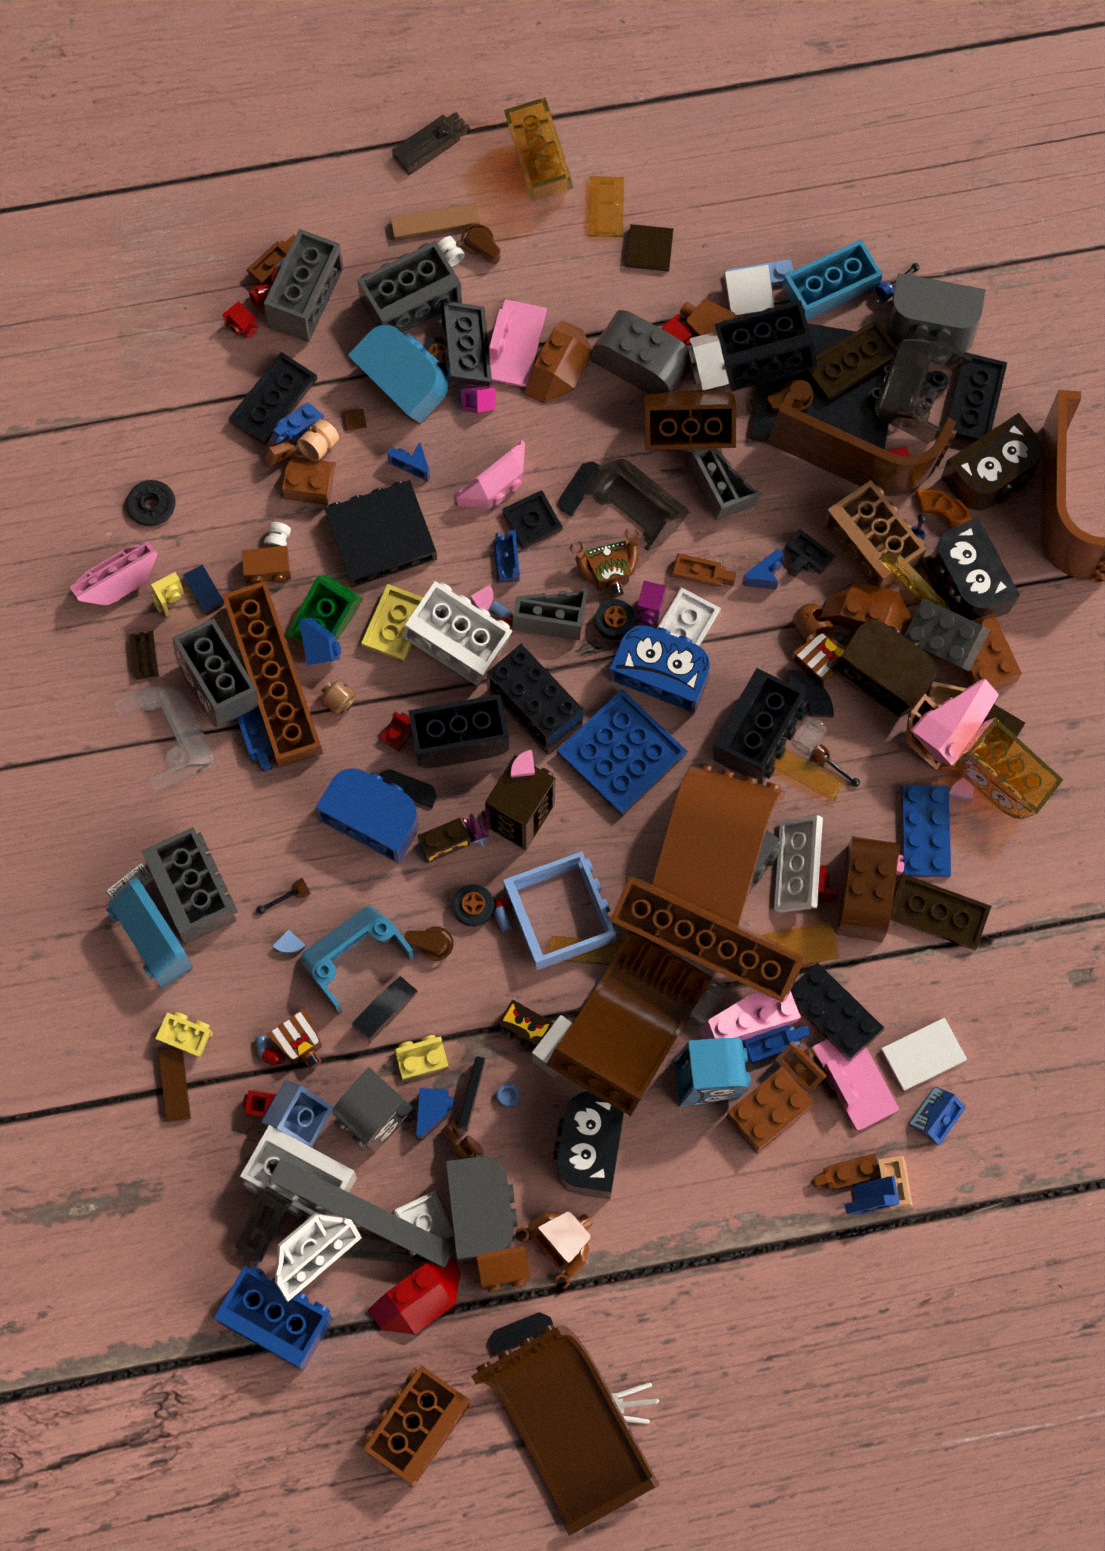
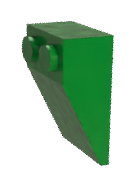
[285,575,364,646]

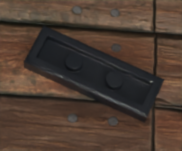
[458,1056,485,1131]

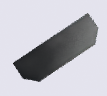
[559,461,604,516]
[379,769,437,808]
[489,1312,554,1355]

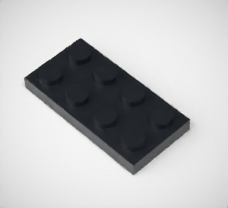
[440,301,492,387]
[228,352,318,445]
[948,352,1008,442]
[791,962,885,1061]

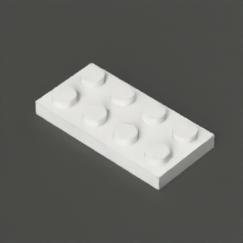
[774,815,823,913]

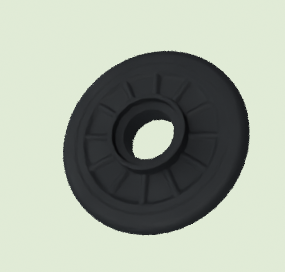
[126,480,176,526]

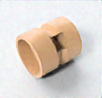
[297,419,339,462]

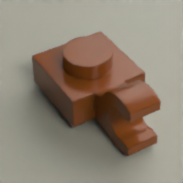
[264,438,301,467]

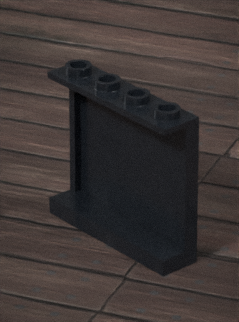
[325,480,437,588]

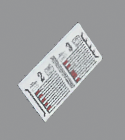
[107,863,154,897]

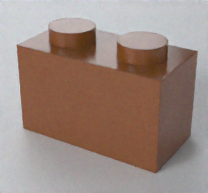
[242,546,291,585]

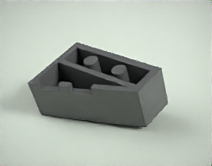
[687,448,761,520]
[512,588,588,640]

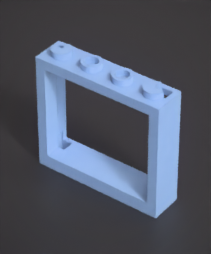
[503,851,619,970]

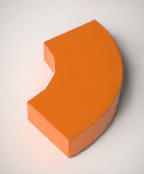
[916,489,973,528]

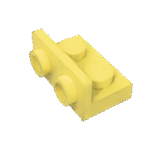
[150,572,184,617]
[156,1011,214,1058]
[395,1035,449,1081]

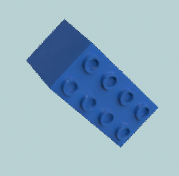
[214,1265,333,1371]

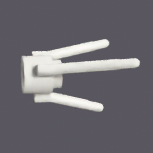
[611,1383,659,1424]

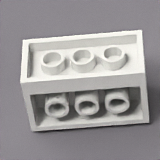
[402,581,512,686]
[240,1125,357,1220]

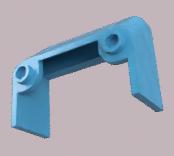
[106,876,193,988]
[301,906,414,1014]

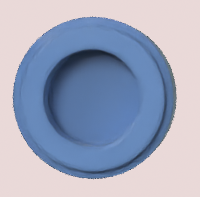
[497,1083,520,1108]

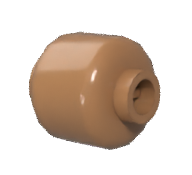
[321,680,356,714]

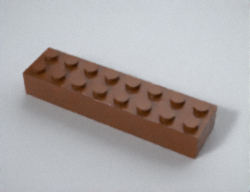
[222,581,323,768]
[610,876,806,1002]

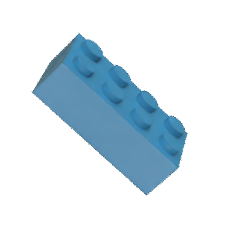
[782,239,883,320]

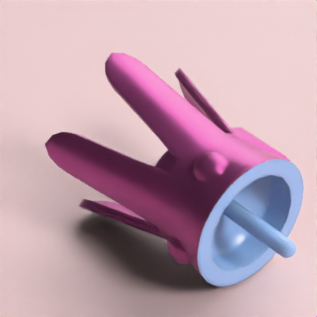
[462,811,490,847]

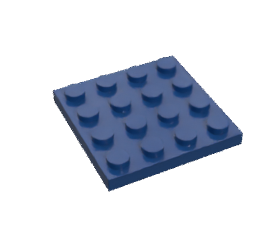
[557,689,687,816]

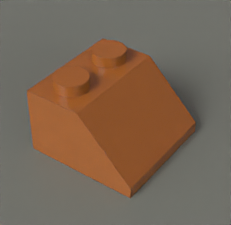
[282,457,336,505]
[476,1246,530,1292]

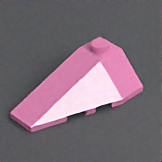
[910,678,999,766]

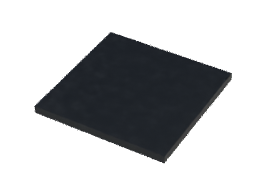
[751,323,902,450]

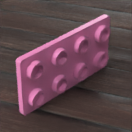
[489,299,547,388]
[813,1039,899,1131]

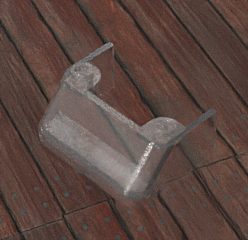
[113,687,215,793]

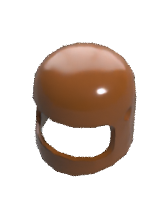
[793,603,835,643]

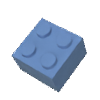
[262,1080,334,1148]

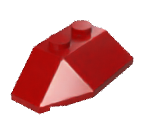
[368,1257,461,1335]

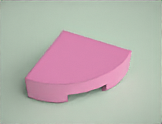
[471,584,493,612]
[511,750,535,778]
[896,855,904,878]

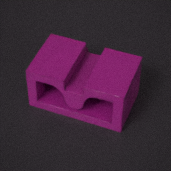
[636,581,666,627]

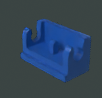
[493,530,520,583]

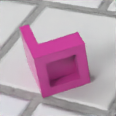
[461,385,496,413]

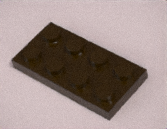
[805,320,901,401]
[890,874,992,951]

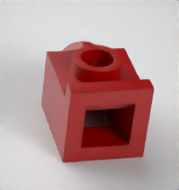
[222,301,258,339]
[661,314,692,346]
[243,1089,277,1117]

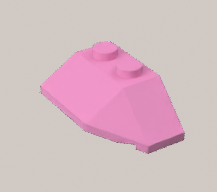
[454,440,525,508]
[69,541,158,606]

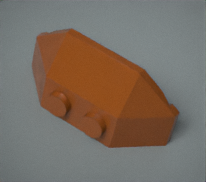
[525,320,592,403]
[820,581,912,636]
[905,693,983,771]

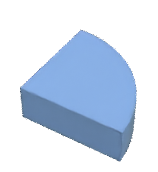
[272,930,306,953]

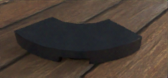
[788,670,834,718]

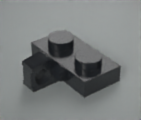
[785,529,835,577]

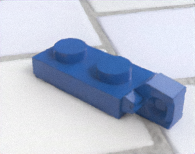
[270,402,324,444]
[237,708,273,772]
[743,1025,810,1064]

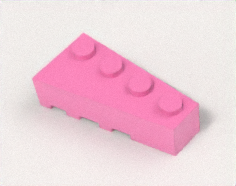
[699,991,801,1040]

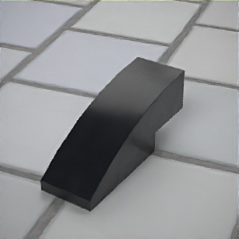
[352,976,418,1043]

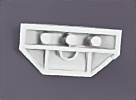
[275,1213,362,1301]

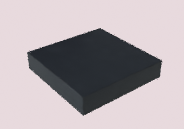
[502,490,563,549]

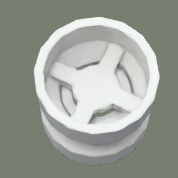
[438,236,465,267]
[264,522,291,548]

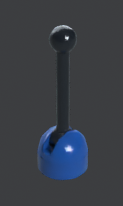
[875,263,920,301]
[912,514,927,541]

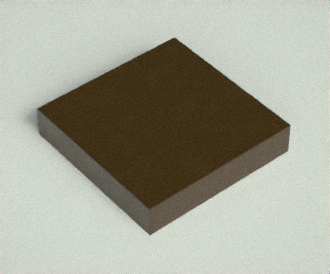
[626,224,674,271]

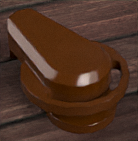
[461,224,501,264]
[767,380,813,411]
[404,926,454,961]
[441,1119,483,1159]

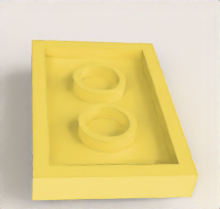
[361,584,424,662]

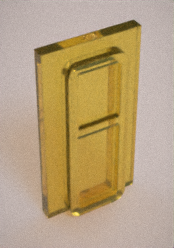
[588,176,624,237]
[762,922,839,966]

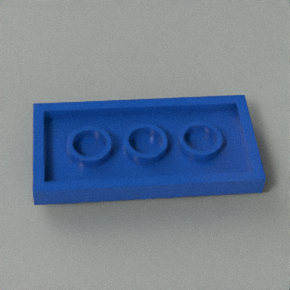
[901,785,951,877]

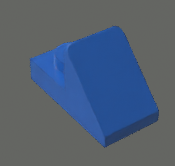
[387,442,430,481]
[742,548,784,589]

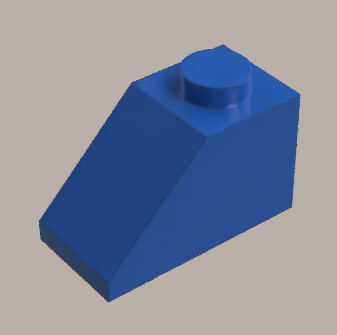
[299,618,341,665]
[416,1088,453,1140]

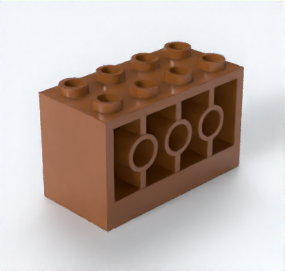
[363,1365,471,1487]

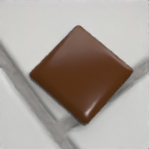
[344,409,367,431]

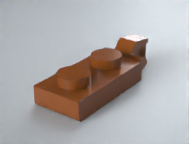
[246,234,296,285]
[672,553,736,587]
[813,1153,881,1190]

